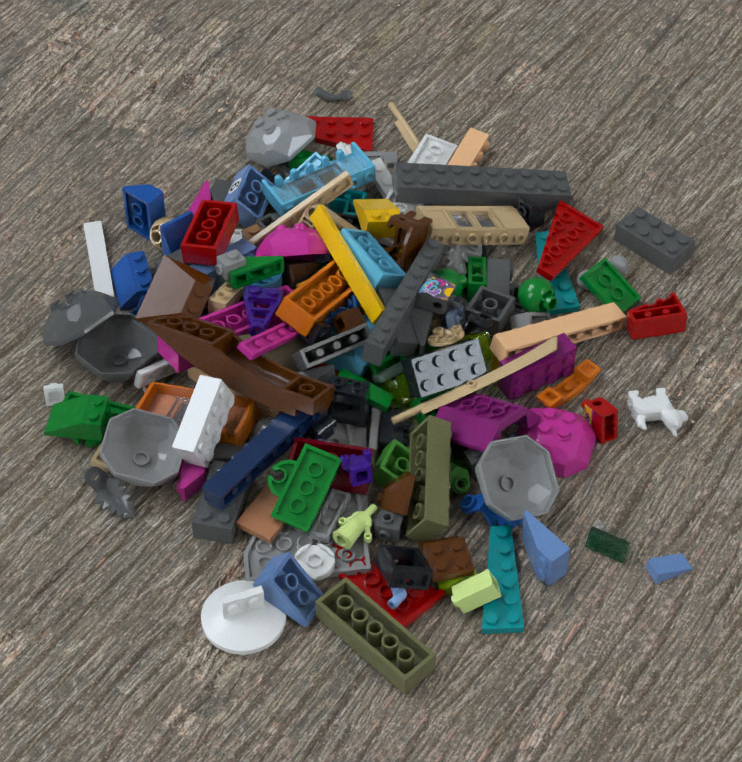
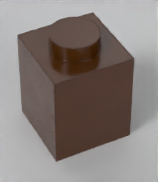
[331,306,366,334]

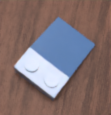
[521,511,570,586]
[253,552,324,627]

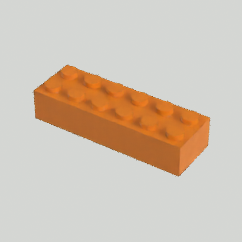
[275,260,355,337]

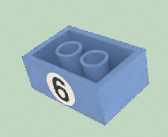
[224,164,274,228]

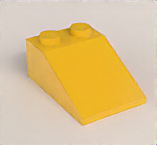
[353,199,400,238]

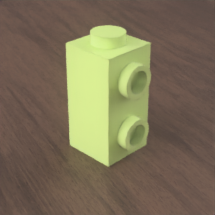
[451,569,501,614]

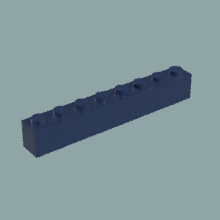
[202,409,328,511]

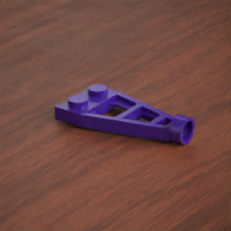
[243,286,283,337]

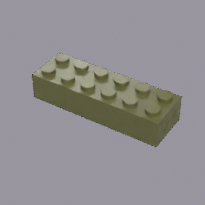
[406,415,452,542]
[315,577,436,694]

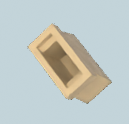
[208,282,242,314]

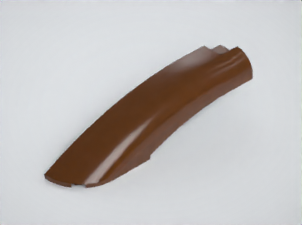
[147,316,335,416]

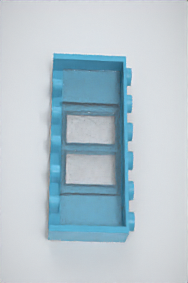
[261,142,376,216]

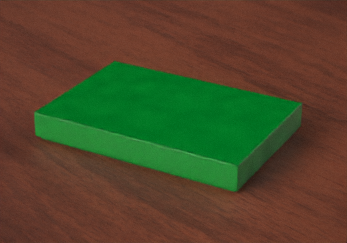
[579,257,642,313]

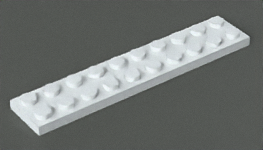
[375,134,458,247]

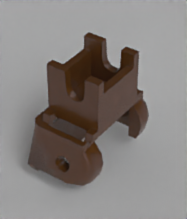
[385,210,433,273]

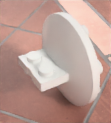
[201,580,286,655]

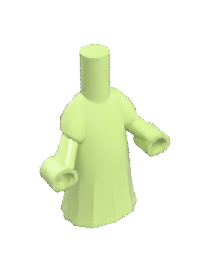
[332,504,378,549]

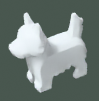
[627,388,688,436]

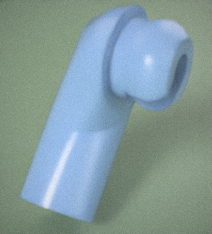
[387,588,407,609]

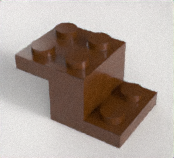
[418,536,474,582]

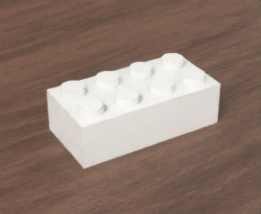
[172,375,235,468]

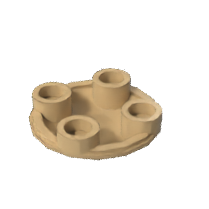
[427,325,464,347]

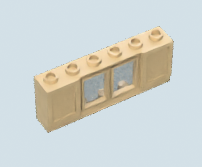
[414,206,530,245]

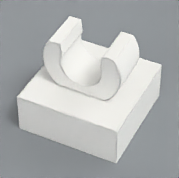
[44,383,65,406]

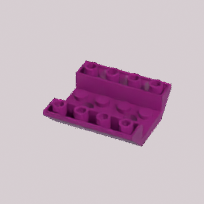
[436,392,541,452]

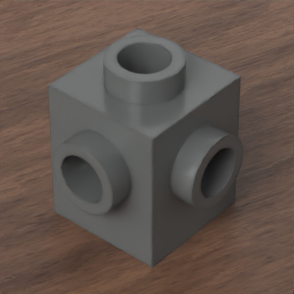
[372,510,404,543]

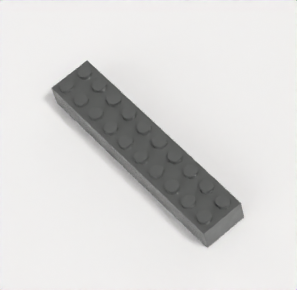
[391,162,572,210]

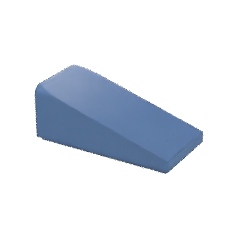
[646,553,692,584]

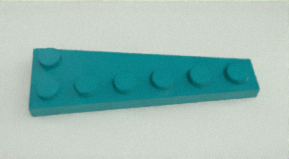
[534,231,580,315]
[481,525,524,634]

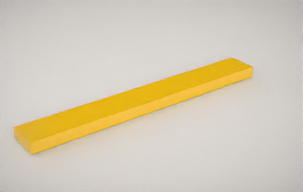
[309,204,385,324]

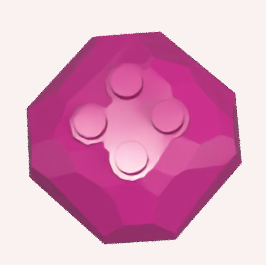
[255,223,331,262]
[515,407,597,478]

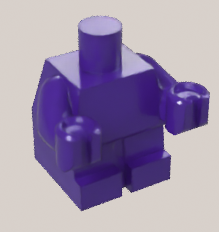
[340,448,373,487]

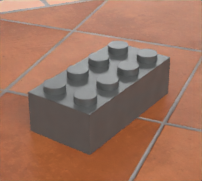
[614,207,695,275]
[192,460,253,544]

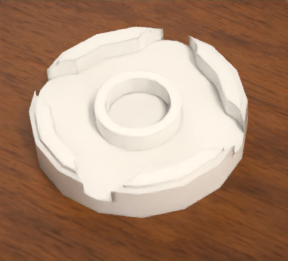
[294,544,335,581]

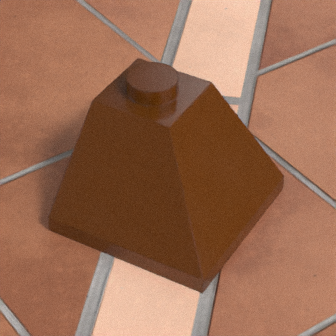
[376,471,416,516]

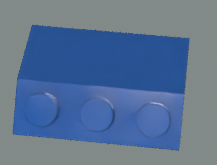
[122,184,166,241]
[110,251,152,311]

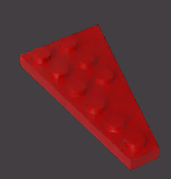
[306,116,373,152]
[536,200,604,281]
[326,542,446,628]

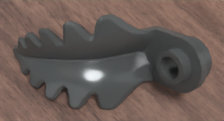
[84,466,135,519]

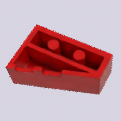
[626,292,687,340]

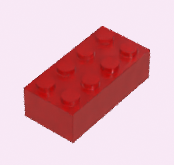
[180,199,239,266]

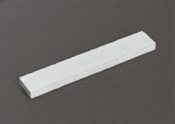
[83,221,115,298]

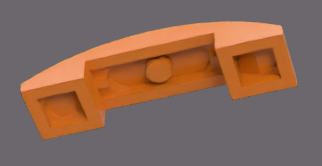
[536,359,601,408]

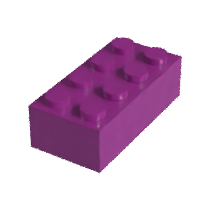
[497,333,577,401]

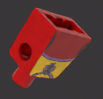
[581,397,618,445]

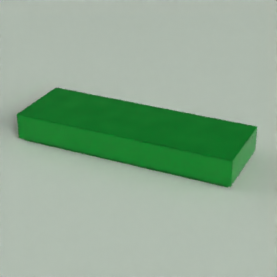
[338,368,394,412]

